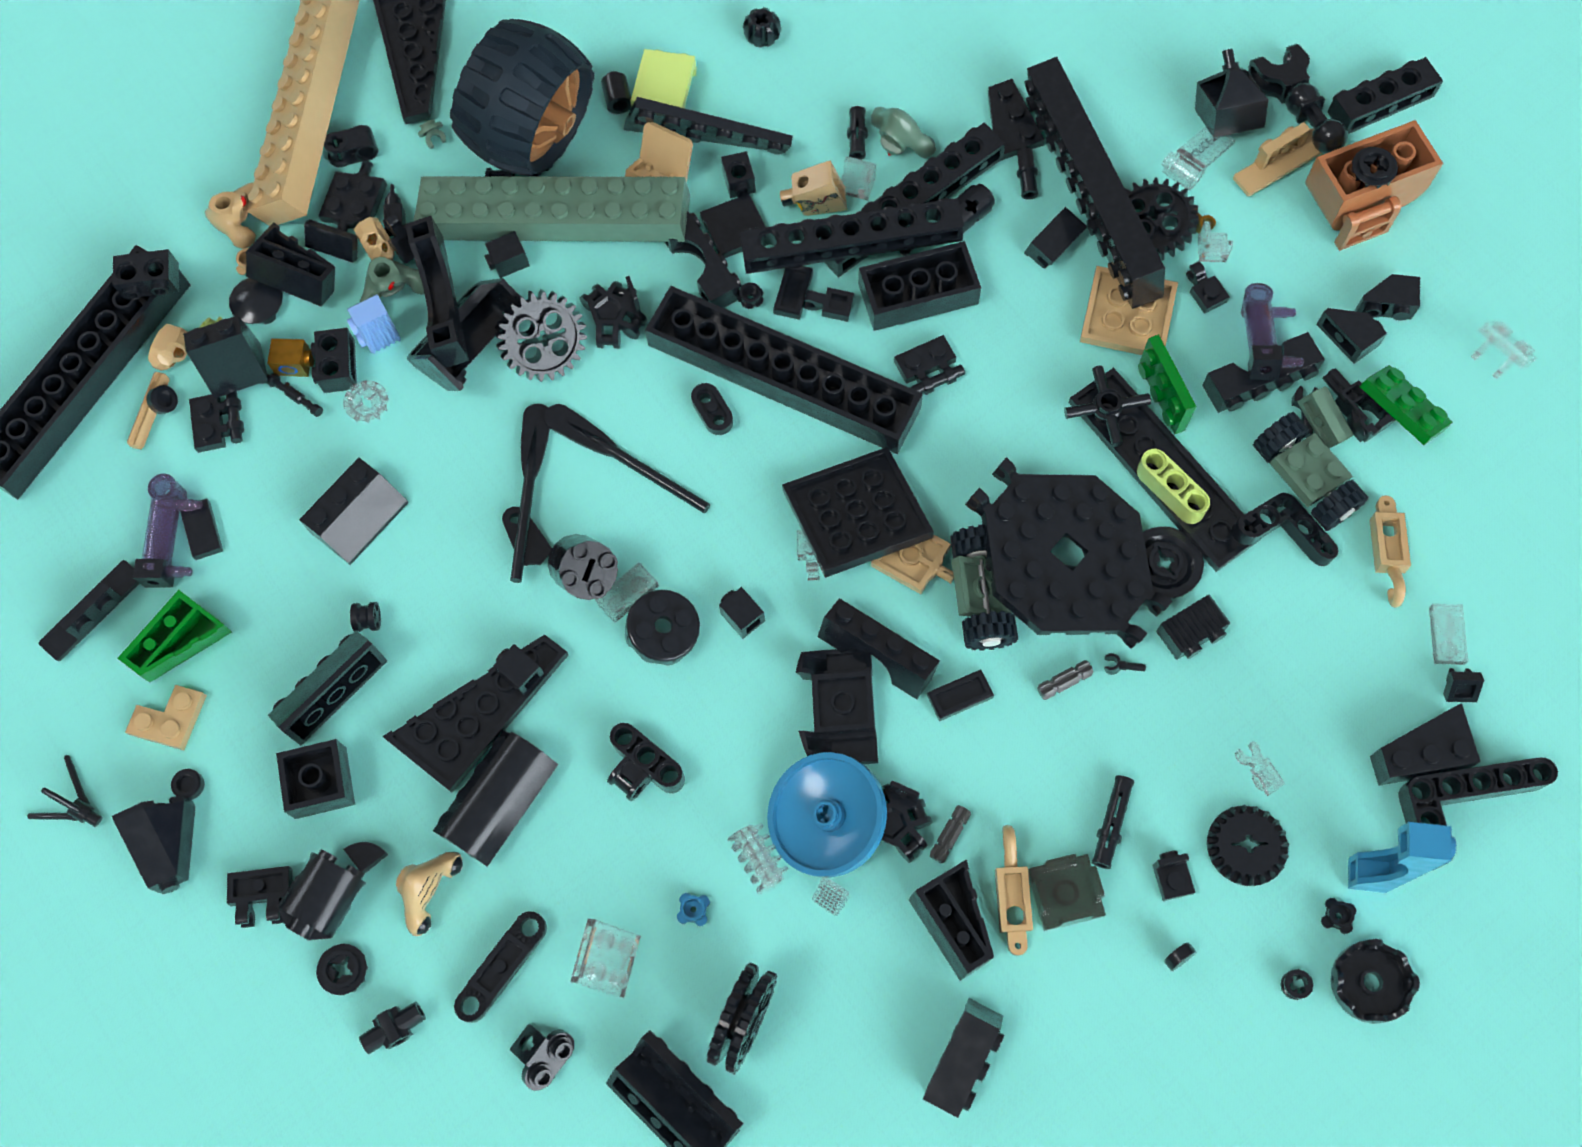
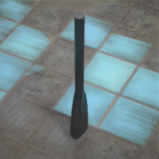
[510,404,550,583]
[544,404,710,513]

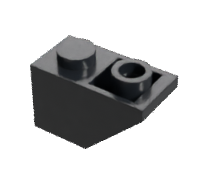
[1355,274,1420,321]

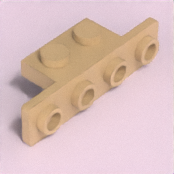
[1233,122,1323,196]

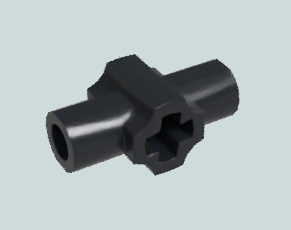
[359,1001,426,1054]

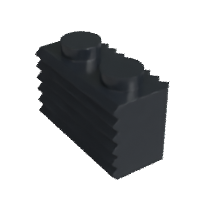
[1156,594,1230,660]

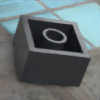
[276,739,355,819]

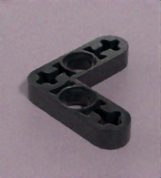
[1231,493,1338,566]

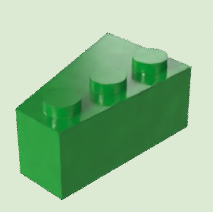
[117,590,232,682]

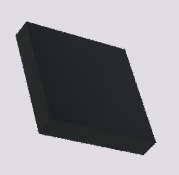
[700,193,766,258]

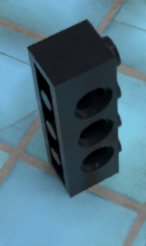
[1327,57,1443,134]

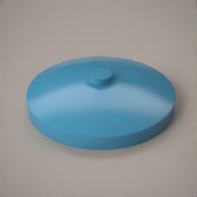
[767,752,887,878]

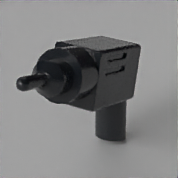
[383,184,406,236]

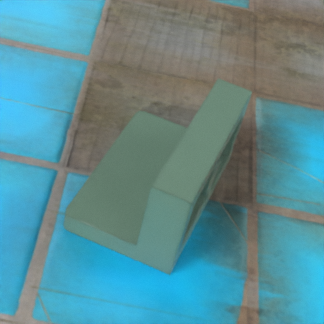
[1297,387,1353,448]

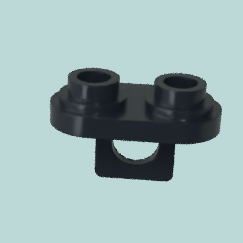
[510,1024,574,1091]

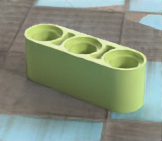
[1137,449,1210,524]

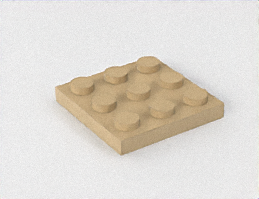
[1080,266,1178,355]

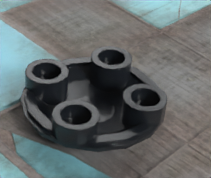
[229,278,283,324]

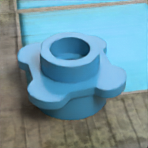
[677,893,710,926]

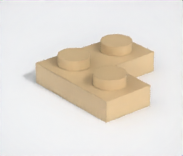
[125,685,207,751]

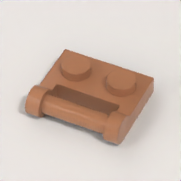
[1334,196,1401,251]

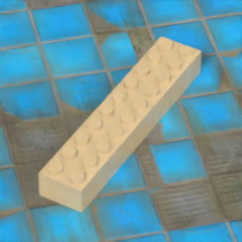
[246,0,360,226]

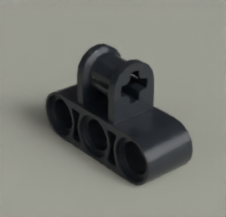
[607,723,685,801]

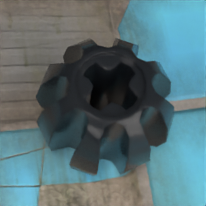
[743,7,781,48]

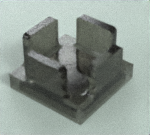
[1028,854,1106,931]

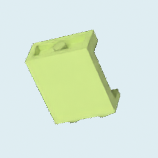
[631,49,697,108]

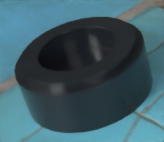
[146,385,178,414]
[171,769,205,800]
[1164,943,1196,971]

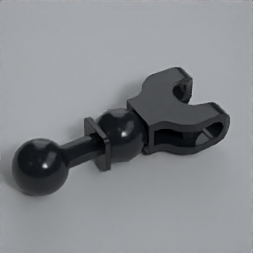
[1248,44,1348,154]

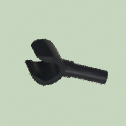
[1104,653,1146,675]

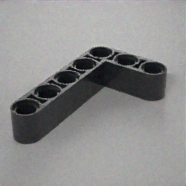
[1398,757,1558,870]

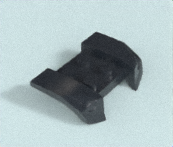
[795,649,878,764]

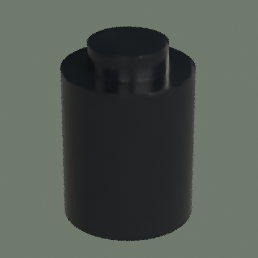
[601,71,632,114]

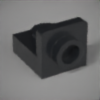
[1152,850,1195,901]

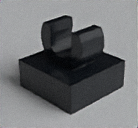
[1443,668,1485,702]

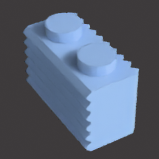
[347,294,401,354]

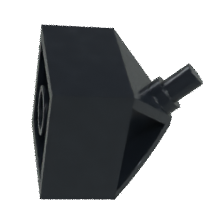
[1195,49,1268,138]

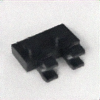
[227,866,293,928]

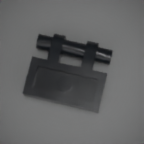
[894,335,965,395]
[189,391,244,453]

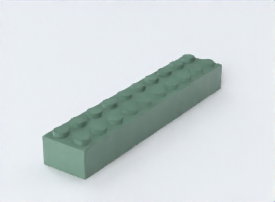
[414,176,690,242]

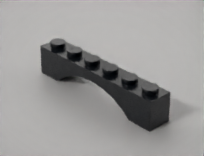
[405,216,469,368]

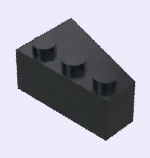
[923,998,1004,1118]

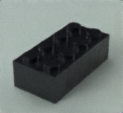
[858,241,981,331]

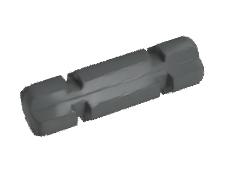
[1037,660,1094,700]
[930,805,971,863]

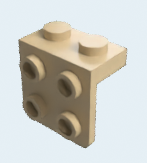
[625,122,693,182]

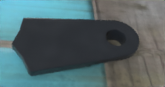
[502,507,552,566]

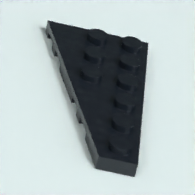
[373,0,446,125]
[624,97,793,154]
[382,634,568,793]

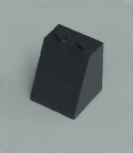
[183,315,268,398]

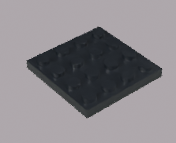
[782,447,934,578]

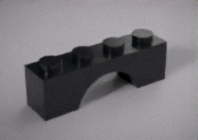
[665,211,742,308]
[1202,332,1325,413]
[817,598,940,700]

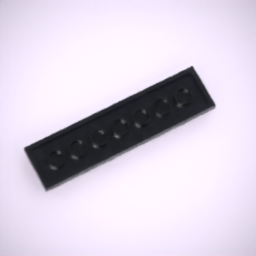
[1068,367,1262,572]

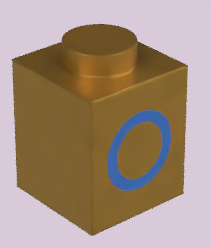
[267,338,314,377]

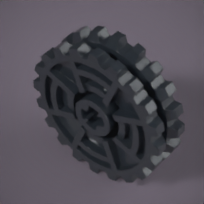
[706,962,777,1075]

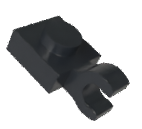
[382,214,414,264]
[1186,261,1230,314]
[804,287,854,322]

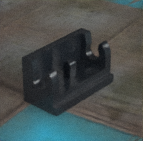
[1024,207,1088,268]

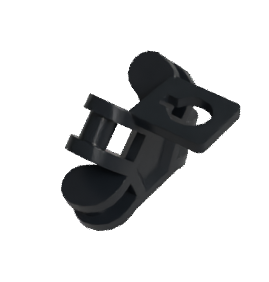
[579,276,648,349]
[881,780,933,863]

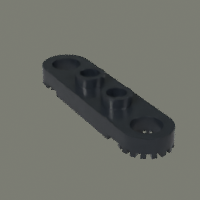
[454,911,547,1023]

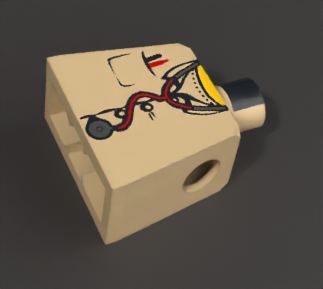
[780,161,847,216]

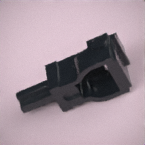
[1322,368,1396,442]

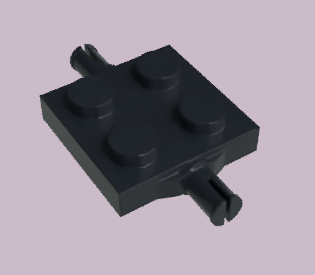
[318,160,387,232]

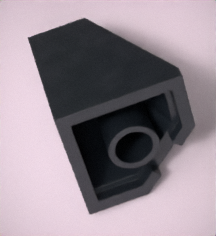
[112,795,195,894]

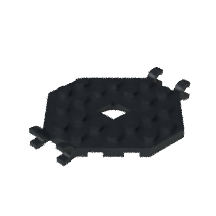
[965,457,1172,649]

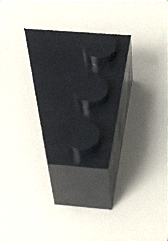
[246,222,335,306]
[1370,703,1481,786]
[908,859,994,981]

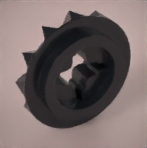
[1351,147,1398,189]
[316,944,368,996]

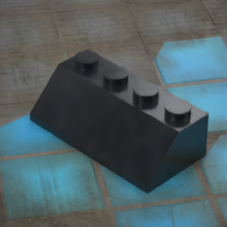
[268,630,387,746]

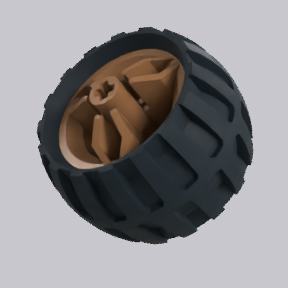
[450,19,594,177]

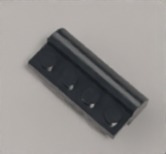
[433,731,559,867]
[605,1030,743,1147]

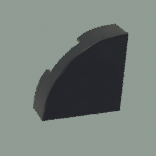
[343,842,388,874]

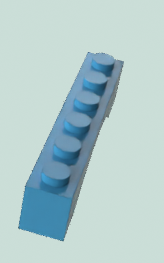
[1348,822,1456,893]

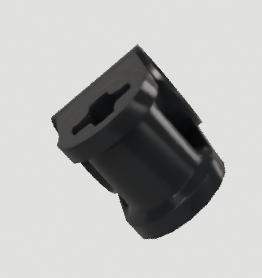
[324,125,378,167]

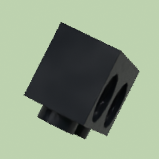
[113,249,179,299]
[311,328,357,393]

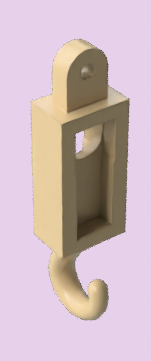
[1369,495,1411,608]
[995,825,1033,956]

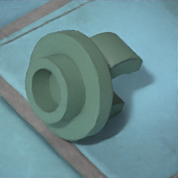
[418,119,446,149]

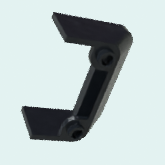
[407,278,519,391]

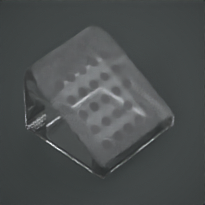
[812,876,849,916]

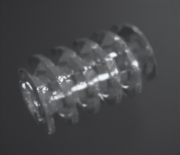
[727,823,789,894]

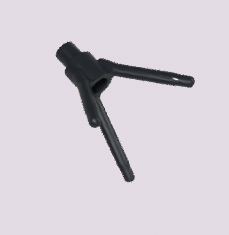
[27,755,103,827]

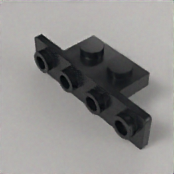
[38,560,140,661]

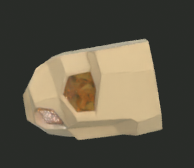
[354,217,395,261]
[148,323,187,371]

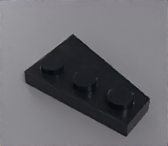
[988,79,1045,161]

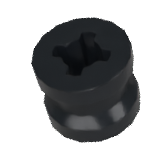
[350,602,381,632]

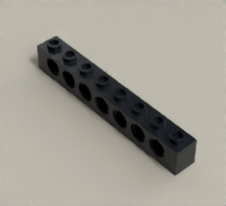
[820,122,1005,278]
[739,198,964,274]

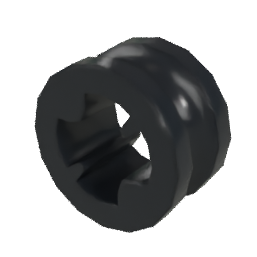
[1280,969,1313,1000]

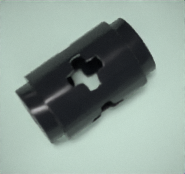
[958,184,995,232]

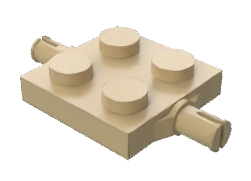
[871,535,954,594]

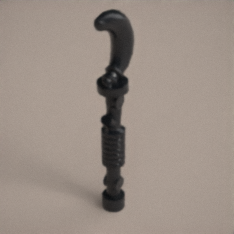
[261,373,323,417]

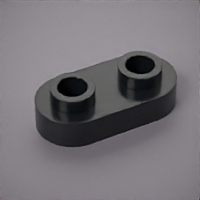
[691,383,733,435]

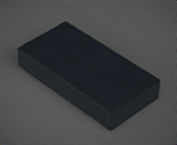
[304,219,357,263]
[773,266,813,320]
[179,498,223,560]
[927,669,994,722]

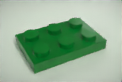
[1138,334,1197,434]
[1359,365,1453,445]

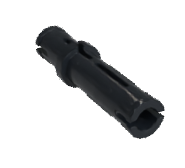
[1092,775,1134,869]

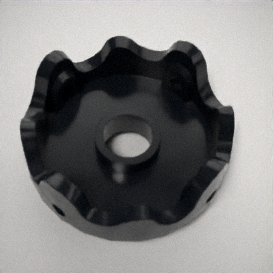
[625,589,700,666]
[1330,939,1420,1024]

